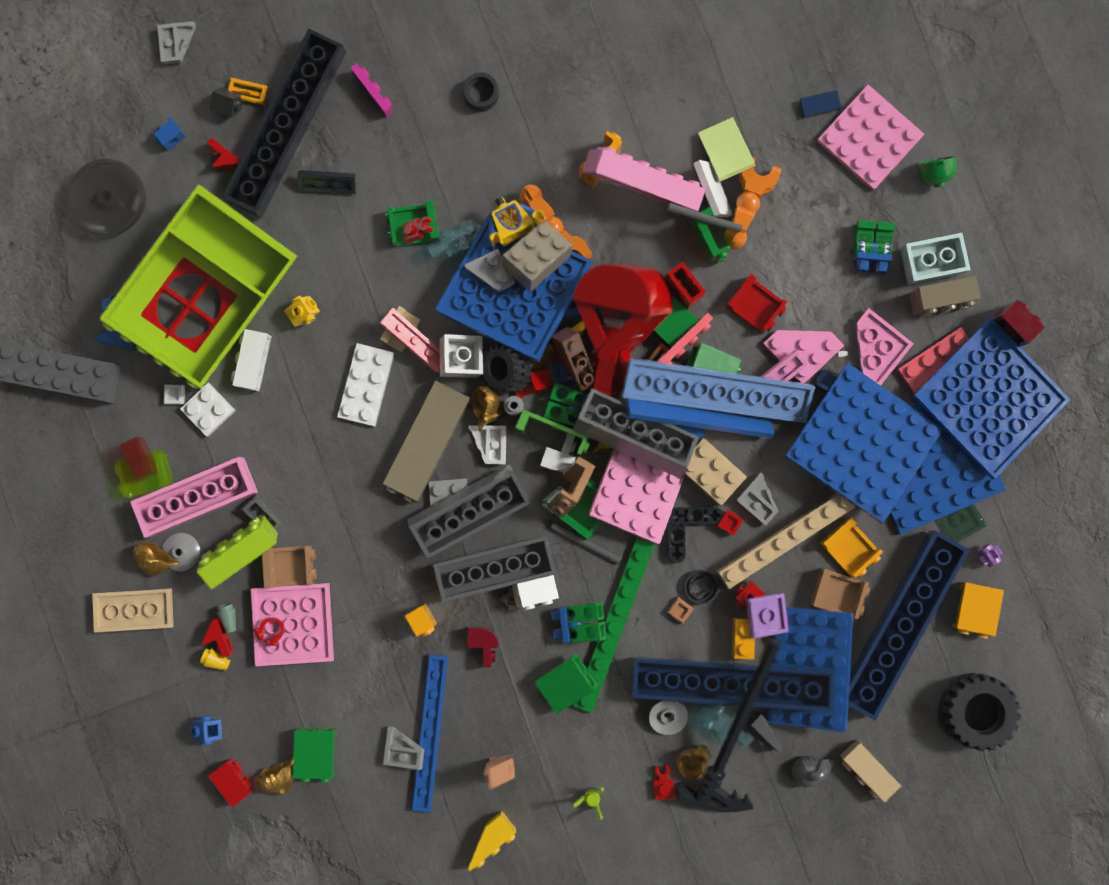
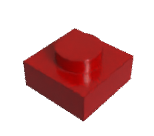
[717,509,744,536]

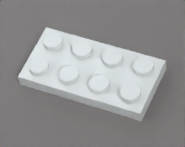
[338,343,395,427]

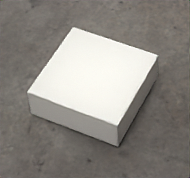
[164,385,185,405]

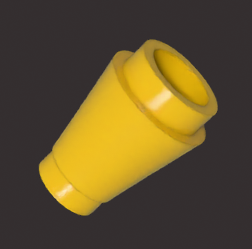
[200,648,231,671]

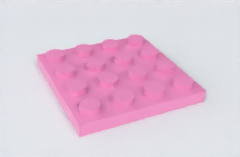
[817,85,924,191]
[588,448,685,545]
[251,583,334,666]

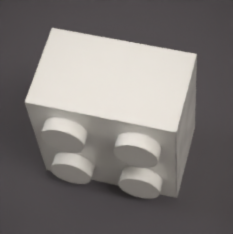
[440,334,483,378]

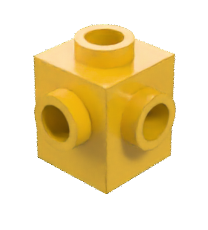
[284,296,320,327]

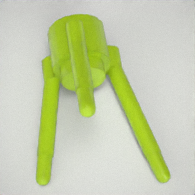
[573,787,604,820]

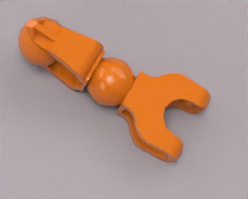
[723,157,782,251]
[519,184,592,259]

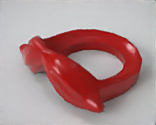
[253,617,285,647]

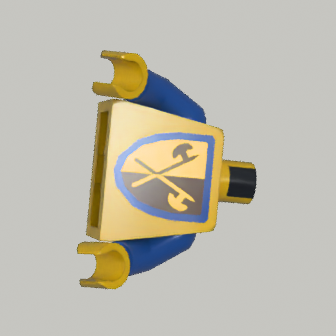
[488,197,546,247]

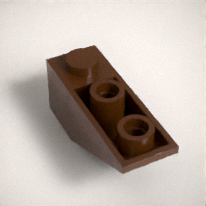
[551,327,596,391]

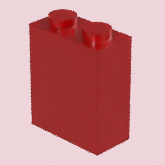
[665,262,707,310]

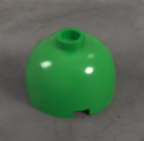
[917,156,957,188]

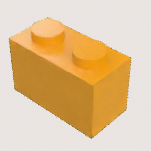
[405,604,437,637]
[731,618,755,659]

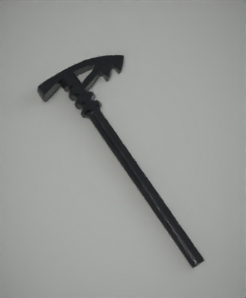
[675,639,781,812]

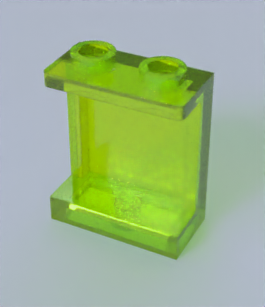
[115,449,174,498]

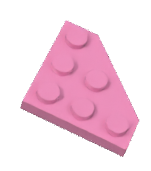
[855,308,914,385]
[763,330,844,383]

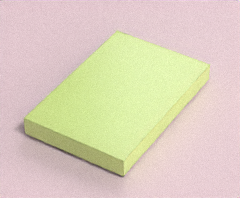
[698,117,755,181]

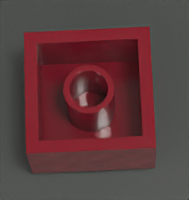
[993,300,1046,347]

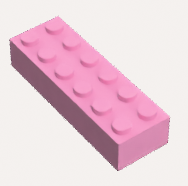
[582,147,705,211]
[130,457,258,538]

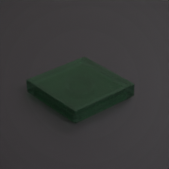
[938,504,987,543]

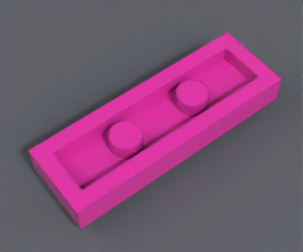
[350,63,393,117]

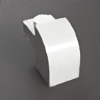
[540,434,577,471]

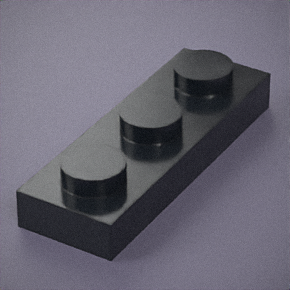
[297,170,357,194]

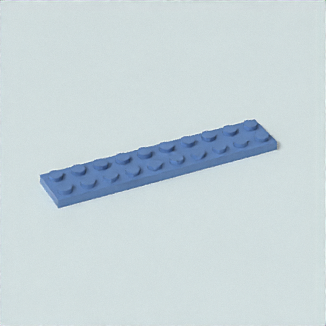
[621,358,815,423]

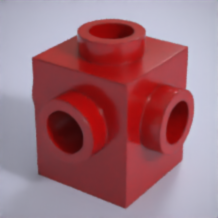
[734,580,766,611]

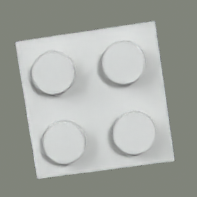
[181,383,236,437]

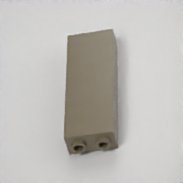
[383,381,471,503]

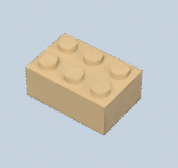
[684,438,747,506]

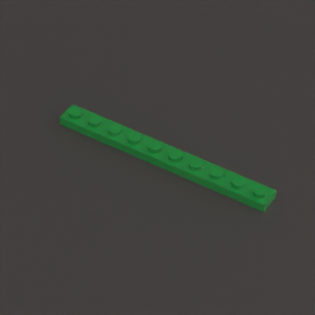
[574,536,655,713]

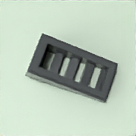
[241,494,283,530]
[749,712,782,753]

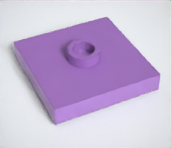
[746,593,789,639]

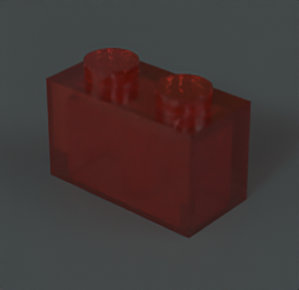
[120,436,160,481]

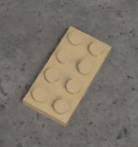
[92,588,174,632]

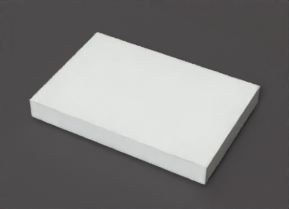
[693,160,733,218]

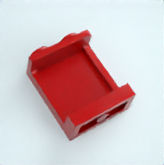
[726,274,788,334]

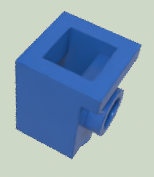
[153,117,186,151]

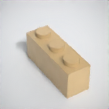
[840,740,901,802]

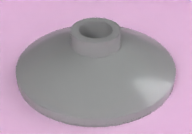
[162,533,200,571]
[649,700,688,735]

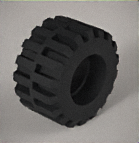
[482,344,533,393]

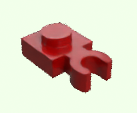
[403,217,433,244]
[653,764,675,800]

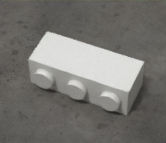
[231,329,271,392]

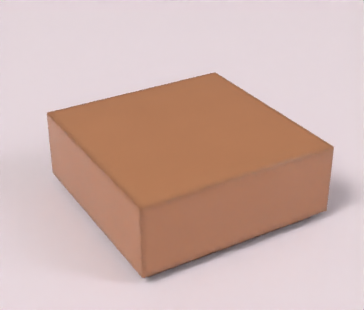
[667,597,694,624]

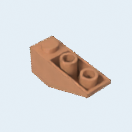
[484,755,515,789]

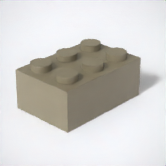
[502,220,573,292]
[909,276,981,318]

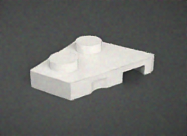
[469,425,507,465]

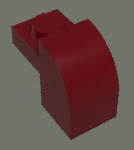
[468,627,500,668]

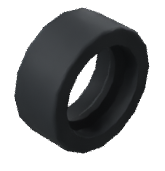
[463,72,499,111]

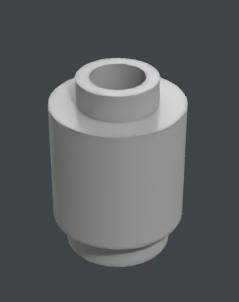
[504,396,524,417]

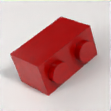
[209,759,255,807]

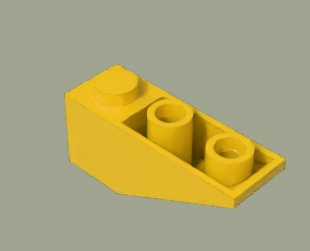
[468,811,516,871]

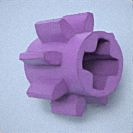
[976,543,1002,567]

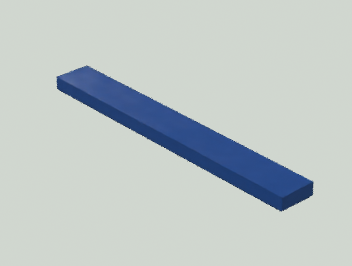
[626,399,774,438]
[411,654,448,813]

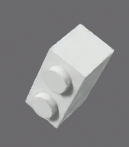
[512,575,558,610]

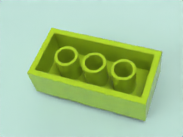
[197,516,278,589]

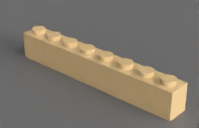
[716,493,856,589]

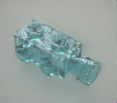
[427,219,481,260]
[699,703,754,749]

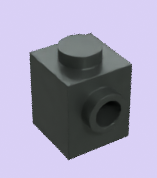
[209,87,242,118]

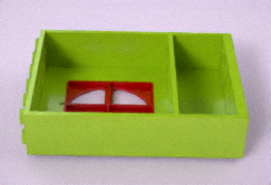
[100,184,297,389]

